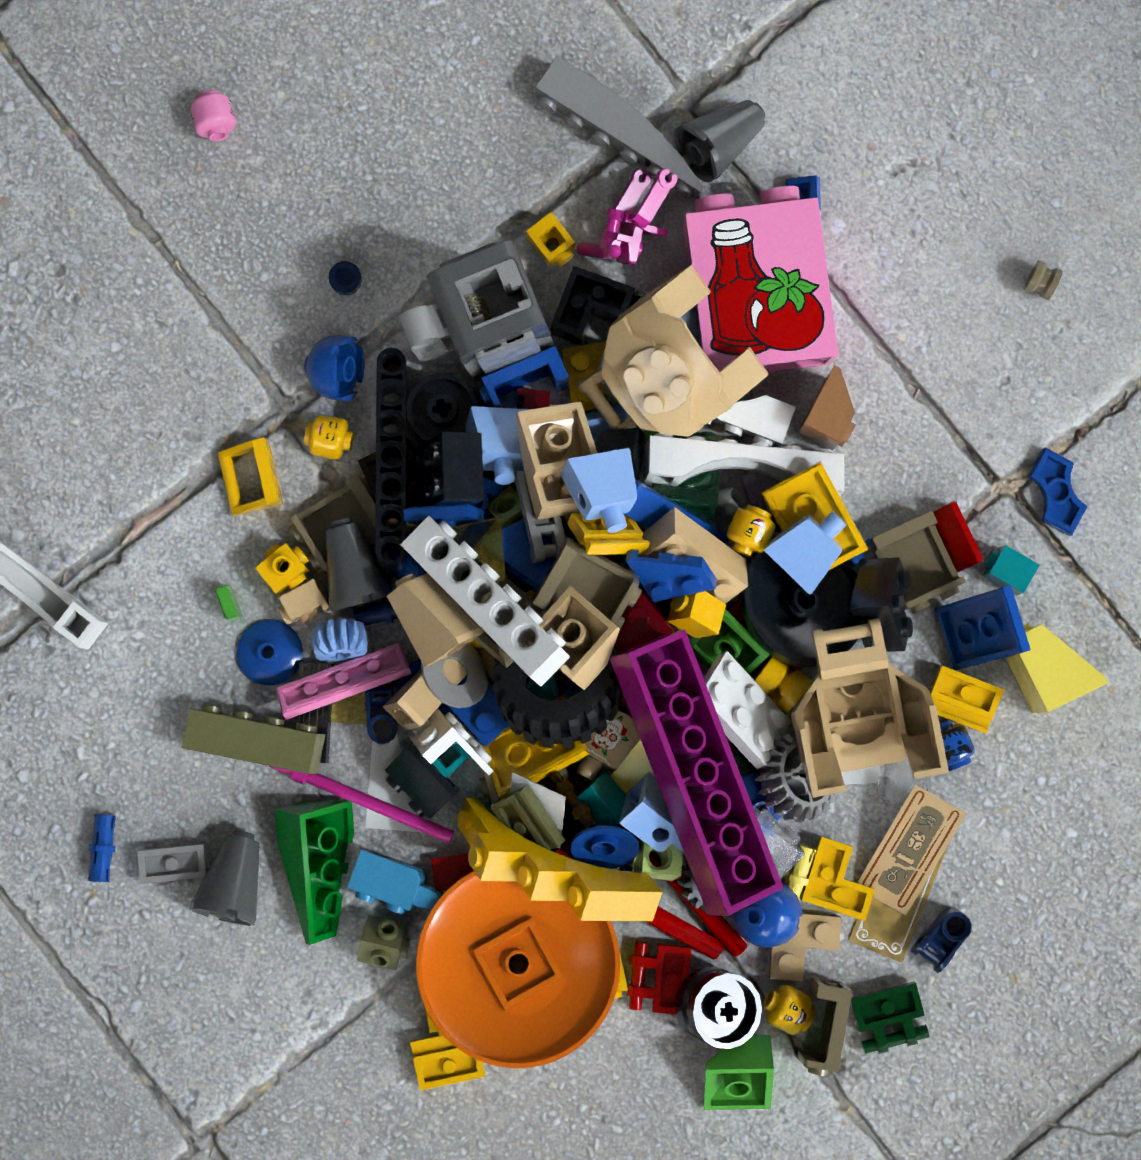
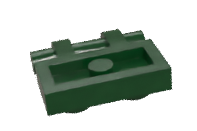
[851,981,930,1054]

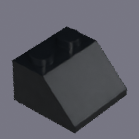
[385,743,460,819]

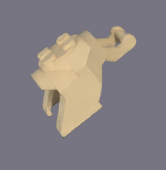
[576,264,769,437]
[791,618,949,798]

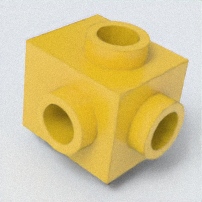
[255,543,310,596]

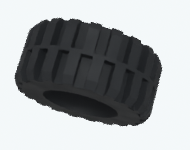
[492,647,623,749]

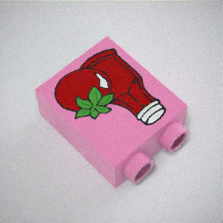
[682,186,838,372]

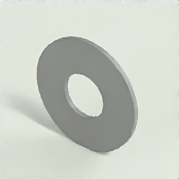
[421,643,488,708]

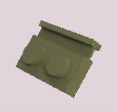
[490,785,566,850]

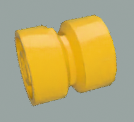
[753,656,812,714]

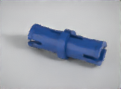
[88,814,116,882]

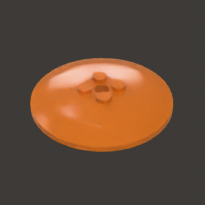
[416,871,620,1068]

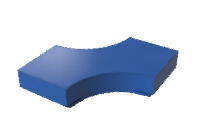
[1027,447,1087,537]

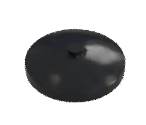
[739,551,858,667]

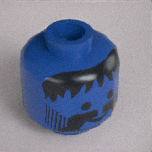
[940,720,975,771]

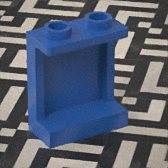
[479,346,569,408]

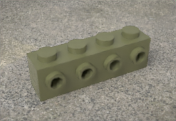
[181,704,326,774]

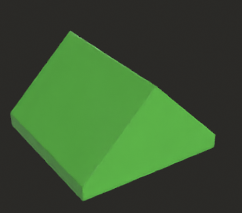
[689,610,769,674]

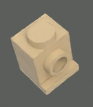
[278,579,331,625]

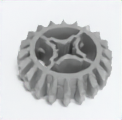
[755,732,836,823]

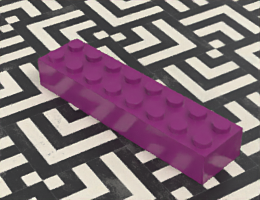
[610,629,784,916]

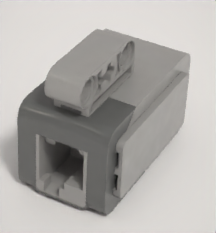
[398,240,555,382]

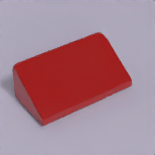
[933,501,983,572]

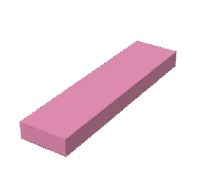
[275,642,412,720]

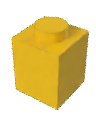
[667,591,726,638]

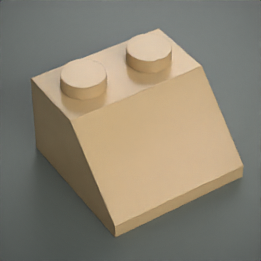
[528,586,620,690]

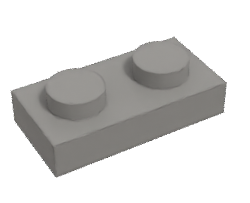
[137,843,208,884]

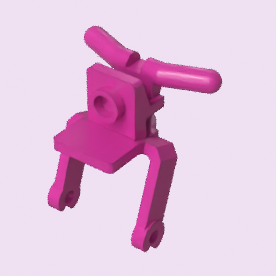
[576,169,677,265]

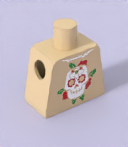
[576,710,640,782]

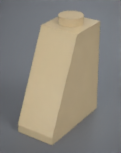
[387,573,484,667]
[383,659,467,730]

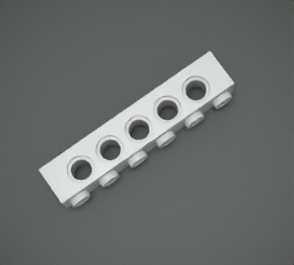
[400,516,570,686]

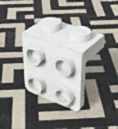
[407,708,494,775]

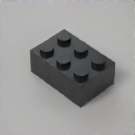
[411,432,484,507]

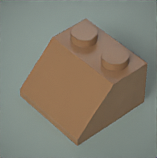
[797,365,856,450]

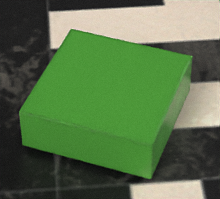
[215,585,243,622]

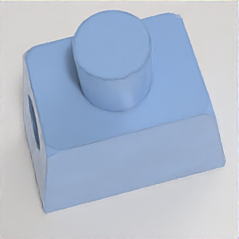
[465,406,531,485]
[561,448,637,533]
[764,511,847,595]
[619,772,684,853]

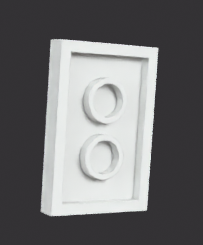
[704,651,791,769]

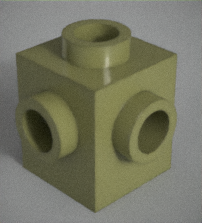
[357,915,411,970]

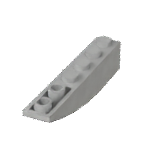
[536,56,703,199]

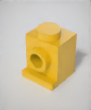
[525,212,575,268]

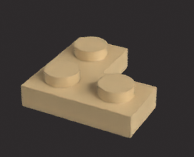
[769,913,842,981]

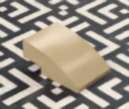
[516,402,597,520]

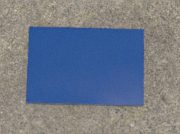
[935,585,1031,670]

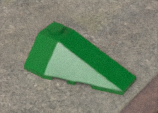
[275,799,354,945]

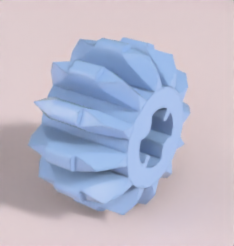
[311,617,369,664]

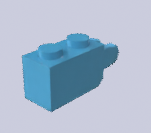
[347,849,443,914]

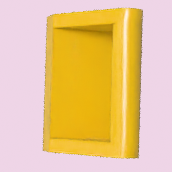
[218,437,284,516]

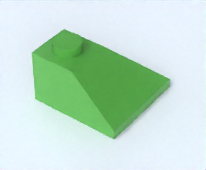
[703,1034,774,1110]

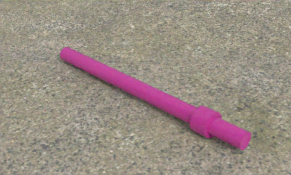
[269,766,455,843]

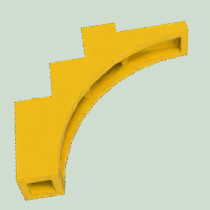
[457,798,662,921]

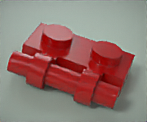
[626,941,692,1015]

